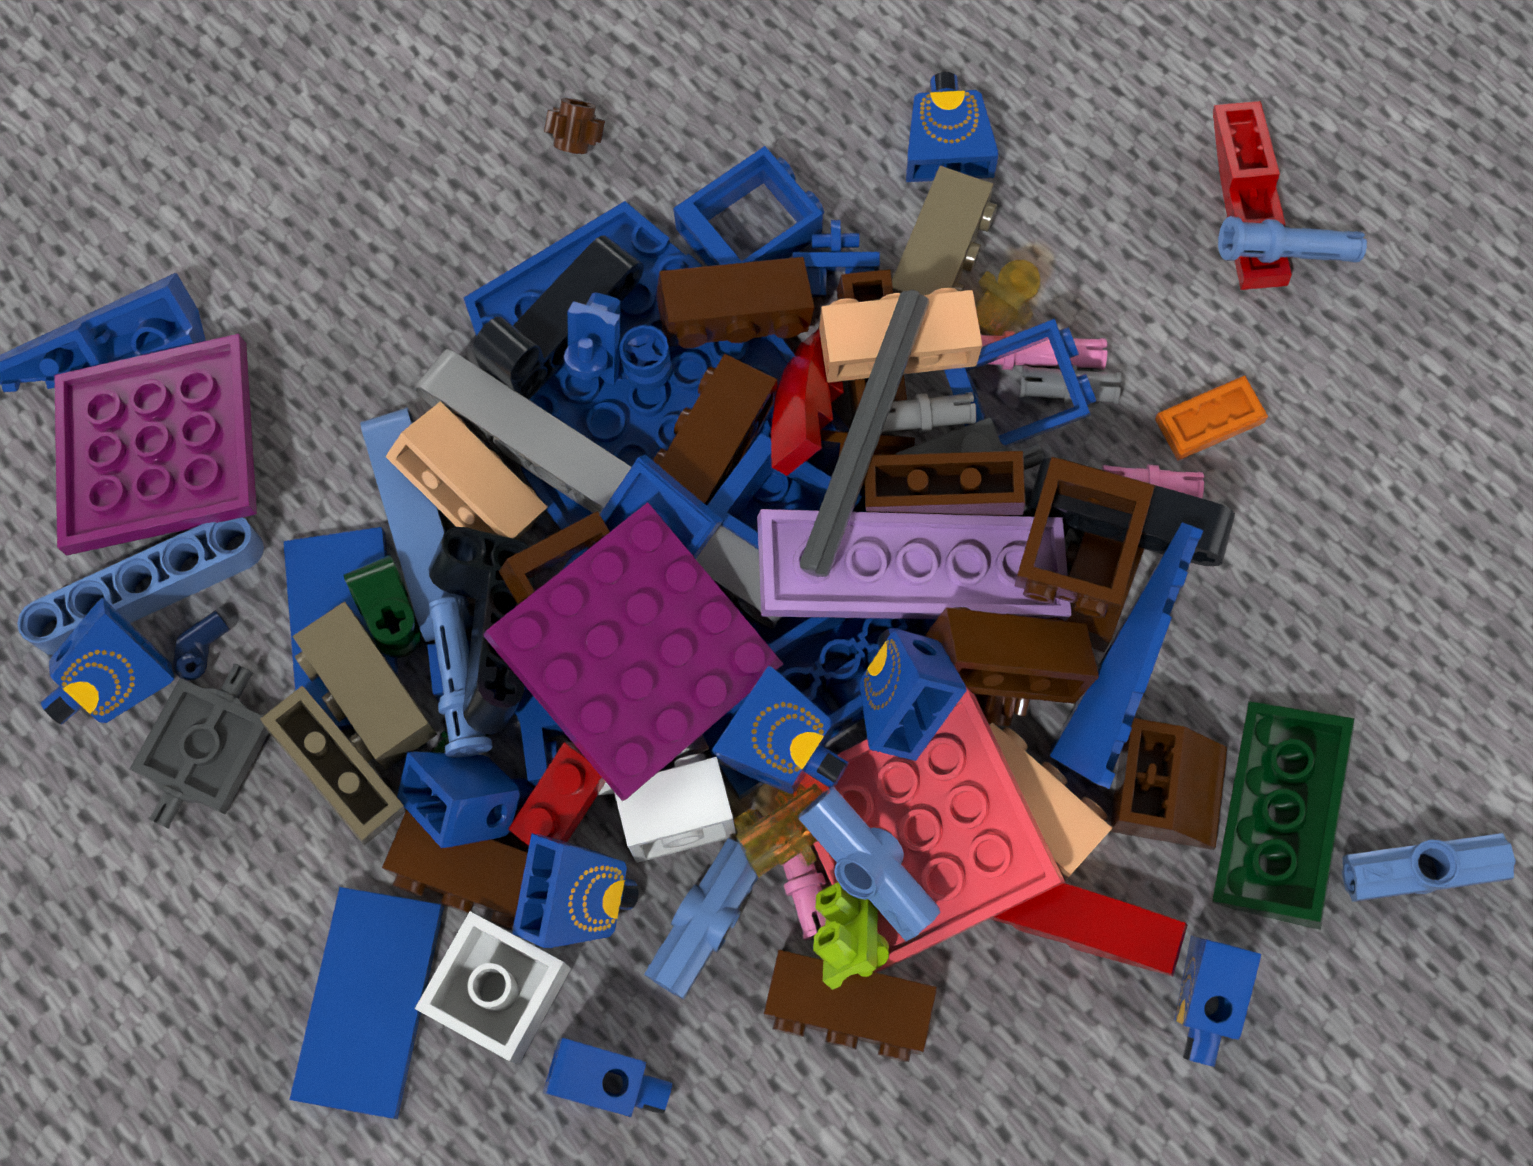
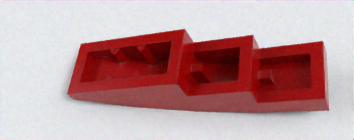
[1213,101,1292,290]
[771,328,844,476]
[990,883,1188,977]

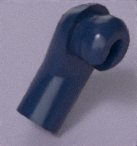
[173,610,230,680]

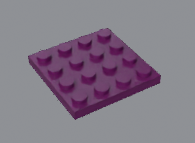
[54,334,257,556]
[483,502,783,802]

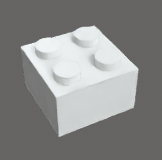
[614,754,737,863]
[415,911,571,1065]

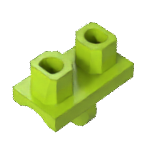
[813,882,889,990]

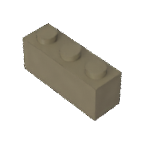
[892,166,997,295]
[292,601,438,770]
[260,686,405,846]

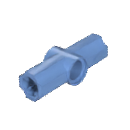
[798,786,941,941]
[1342,833,1515,902]
[644,838,767,1000]

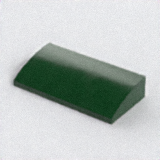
[1212,701,1355,930]

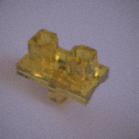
[976,260,1041,336]
[734,783,823,878]

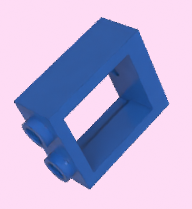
[673,146,824,266]
[944,319,1096,448]
[707,433,862,550]

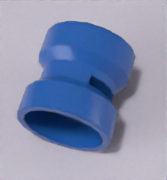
[619,325,672,390]

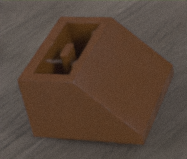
[1110,718,1227,850]

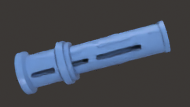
[1218,216,1367,263]
[429,597,493,758]

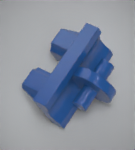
[793,220,880,297]
[564,292,620,385]

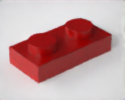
[508,742,606,845]

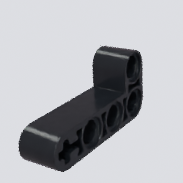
[473,235,644,400]
[1024,458,1235,567]
[428,527,535,734]

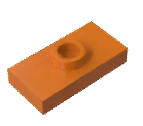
[1155,375,1268,461]

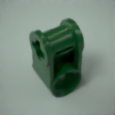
[343,555,421,658]

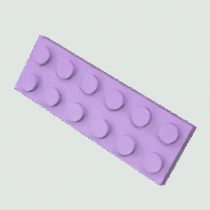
[757,509,1071,621]

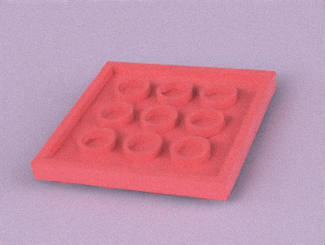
[791,687,1065,973]

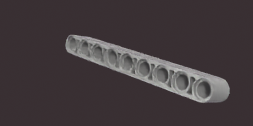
[414,349,782,628]

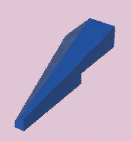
[0,273,206,392]
[1050,522,1203,789]

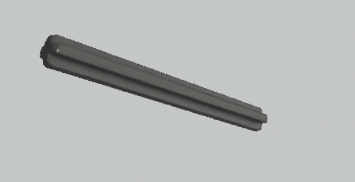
[800,290,929,577]

